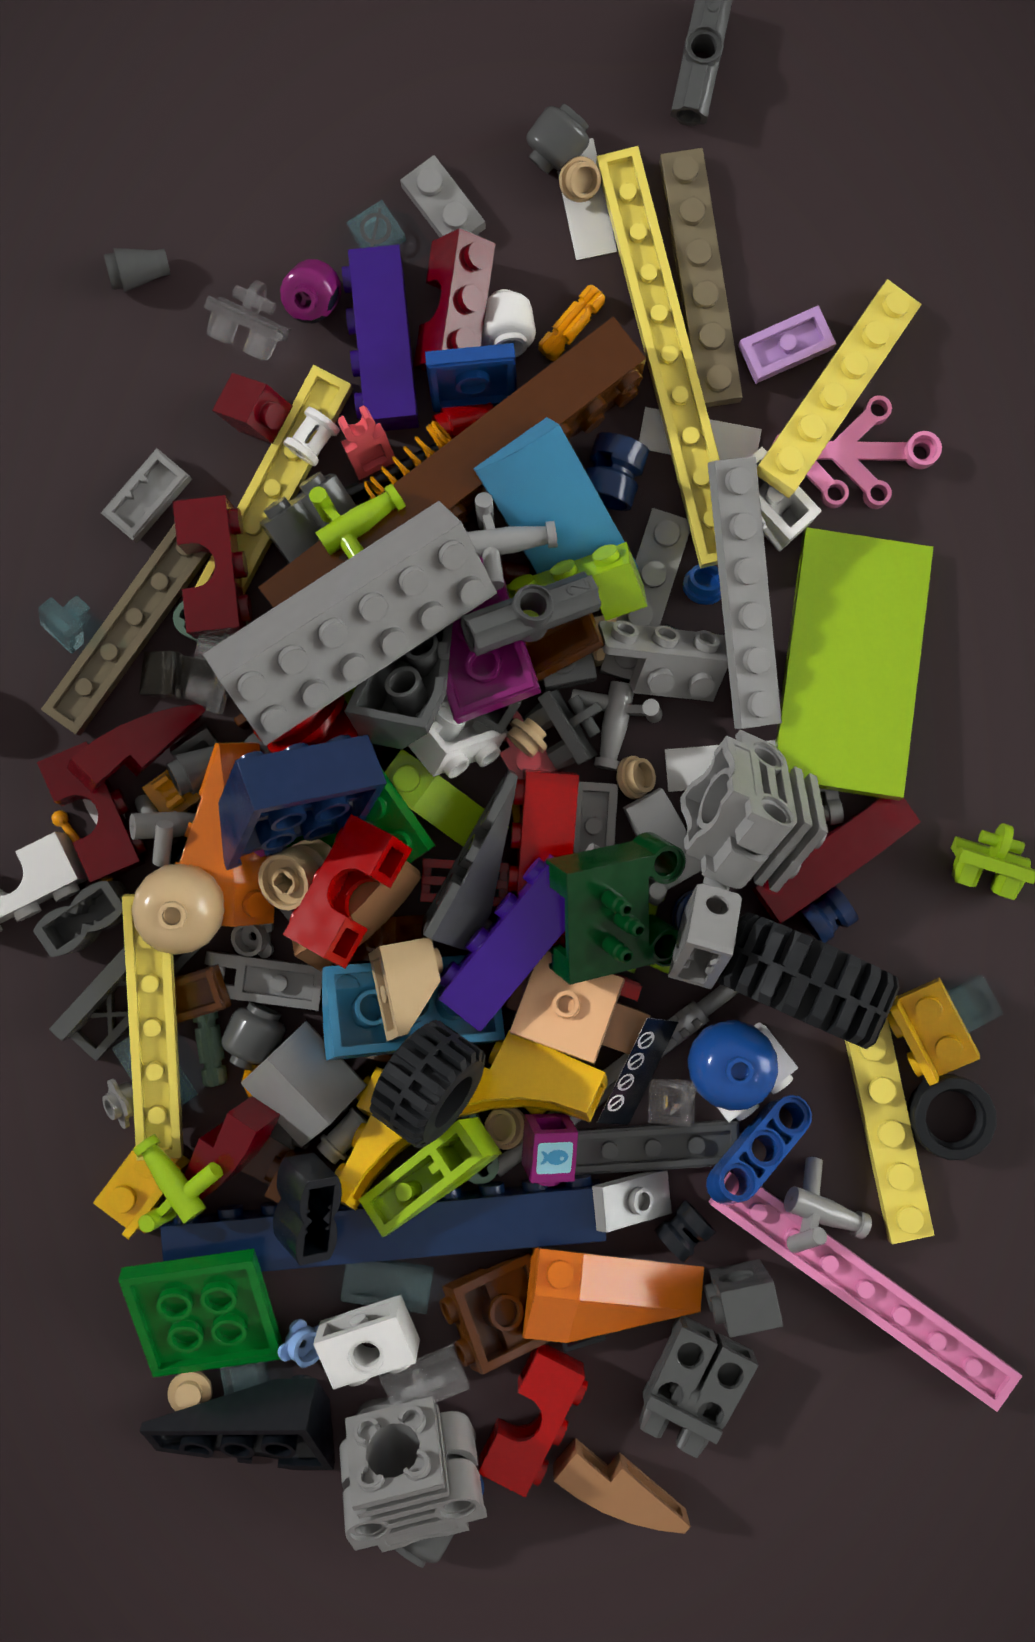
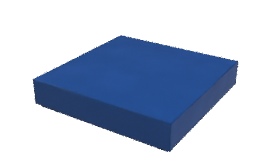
[425,343,517,412]

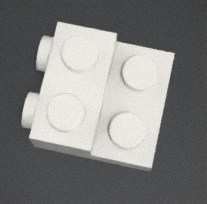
[408,696,508,778]

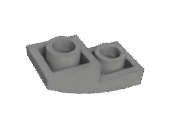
[623,788,702,889]

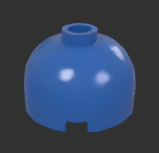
[687,1020,778,1111]

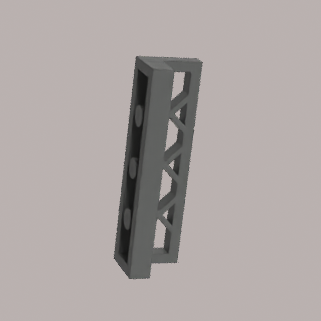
[49,947,202,1061]

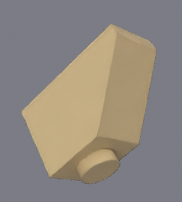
[369,937,443,1042]

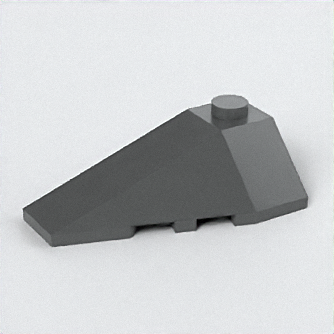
[344,623,453,750]
[423,768,518,951]

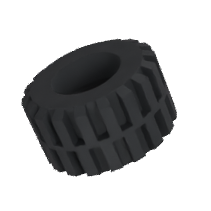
[370,1020,486,1148]

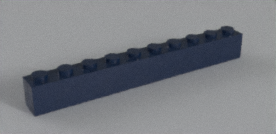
[160,1174,607,1272]

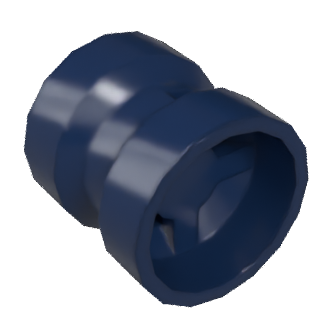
[798,886,859,943]

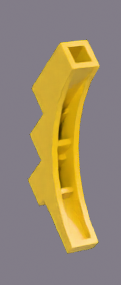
[335,1030,608,1210]

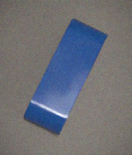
[706,1095,812,1205]

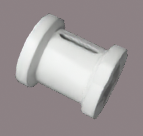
[283,406,340,466]

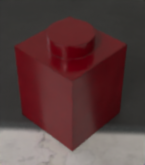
[212,373,293,444]

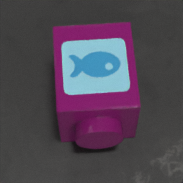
[521,1113,578,1186]

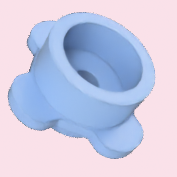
[278,1318,319,1368]

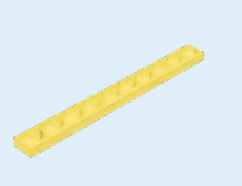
[596,146,720,569]

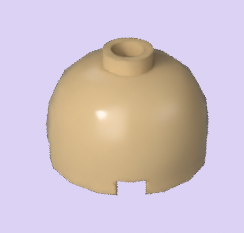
[132,864,225,955]

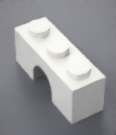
[0,832,89,932]

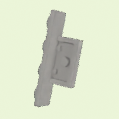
[598,621,728,702]

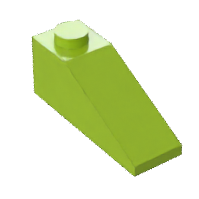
[385,749,509,847]
[359,1117,502,1237]

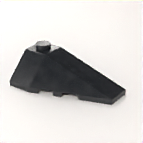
[140,1375,335,1470]

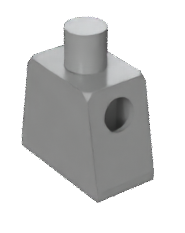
[668,876,742,989]

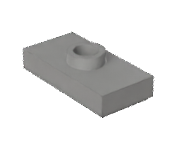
[101,448,192,544]
[592,1170,672,1233]

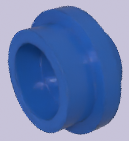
[682,564,721,605]

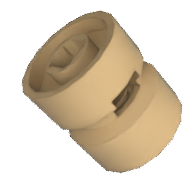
[258,839,332,911]

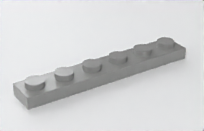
[708,457,782,729]

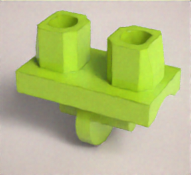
[951,823,1035,900]

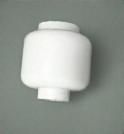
[481,289,536,357]

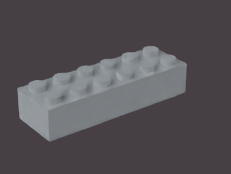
[203,501,497,746]

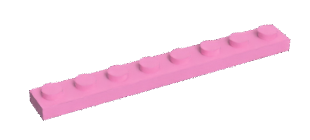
[708,1172,1022,1412]

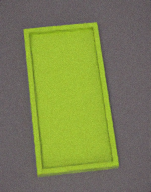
[775,527,934,801]

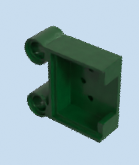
[546,832,686,985]

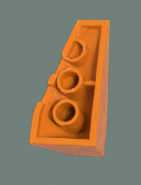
[522,1247,704,1343]

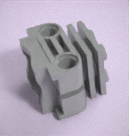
[680,729,828,893]
[339,1396,487,1552]

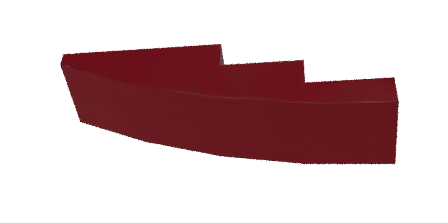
[752,798,921,924]

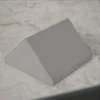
[241,1021,367,1147]

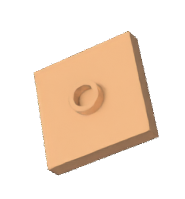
[510,951,625,1064]

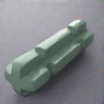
[193,1011,228,1087]

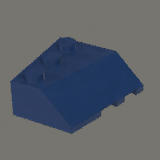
[218,735,387,870]

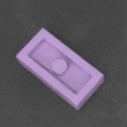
[738,305,836,384]

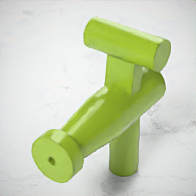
[309,483,406,559]
[133,1134,223,1233]

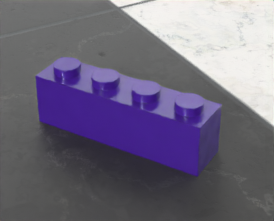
[342,244,419,431]
[437,854,565,1032]

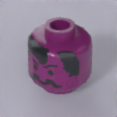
[280,259,342,324]

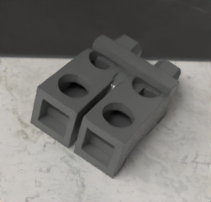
[639,1316,759,1458]

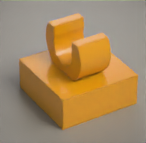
[142,770,201,812]

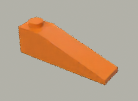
[175,742,274,927]

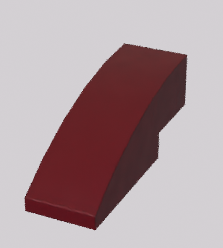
[67,704,206,793]
[184,1096,280,1200]

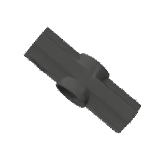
[670,0,733,127]
[460,571,601,656]

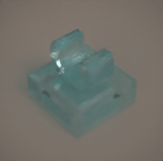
[38,595,90,654]

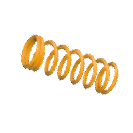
[364,421,452,499]

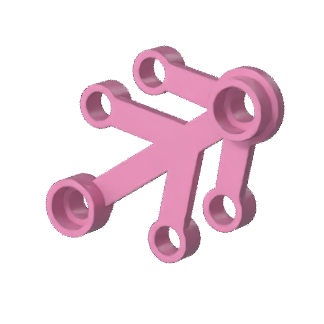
[773,395,942,509]

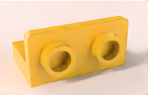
[887,977,980,1086]
[93,1146,190,1240]

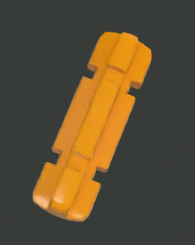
[538,285,606,361]

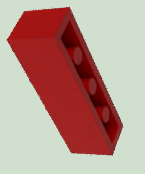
[507,769,579,950]

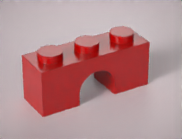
[283,814,412,969]
[478,1344,588,1498]

